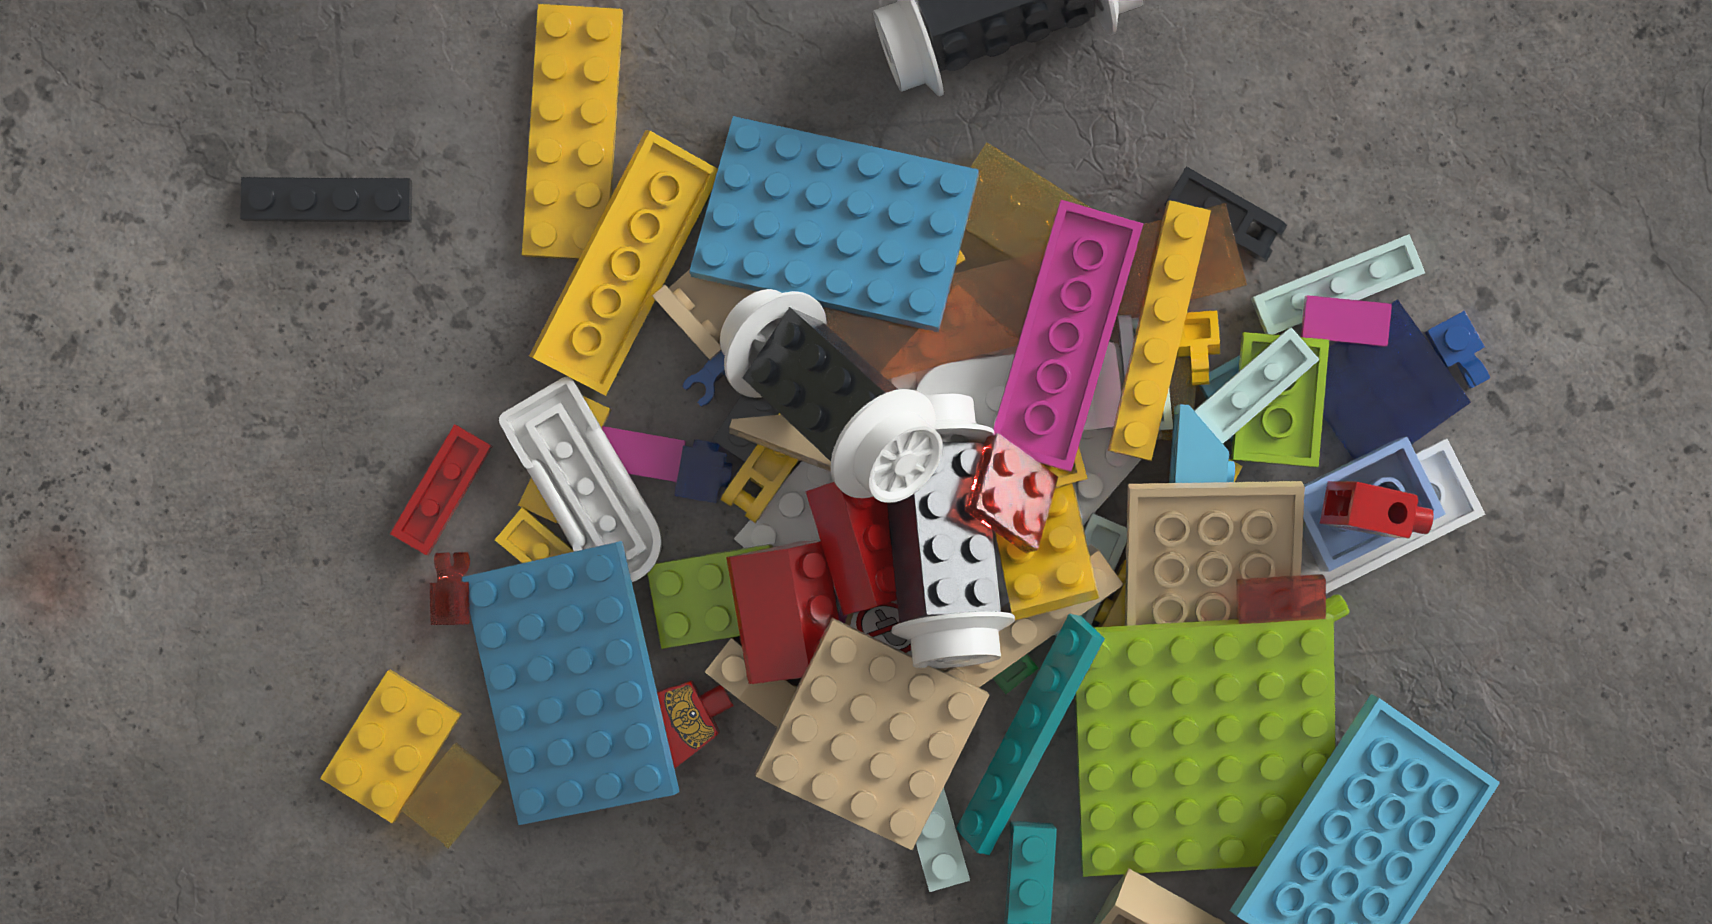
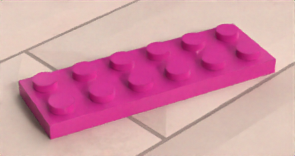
[987,200,1143,472]

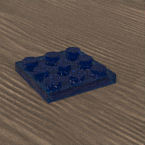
[1323,299,1471,460]

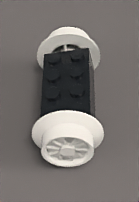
[873,0,1143,96]
[720,289,943,503]
[887,394,1015,669]

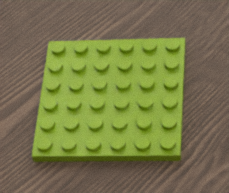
[1075,614,1336,877]

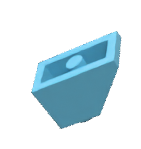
[1169,404,1235,483]

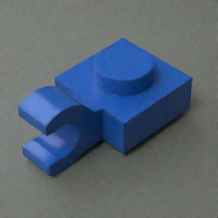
[1424,311,1490,389]
[682,351,727,407]

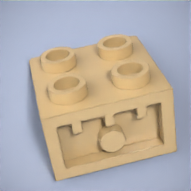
[653,269,756,361]

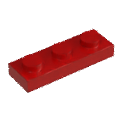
[390,424,493,555]

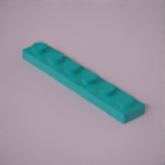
[956,614,1105,855]

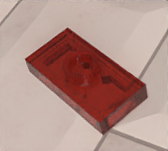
[1236,574,1326,624]

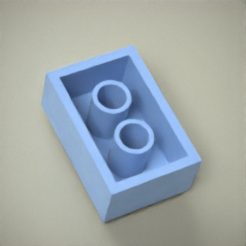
[1303,437,1446,572]

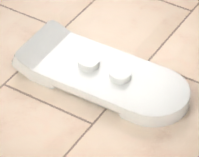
[916,342,1124,444]
[499,377,662,582]

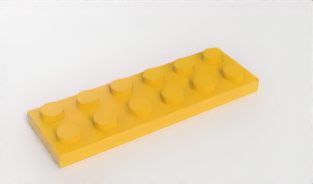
[522,4,623,260]
[529,130,718,396]

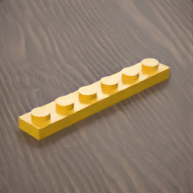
[1108,200,1211,461]

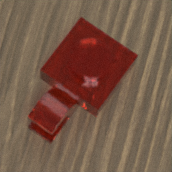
[430,552,470,625]

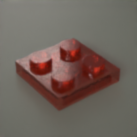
[965,433,1058,553]

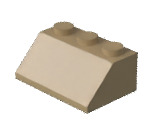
[1093,869,1226,924]

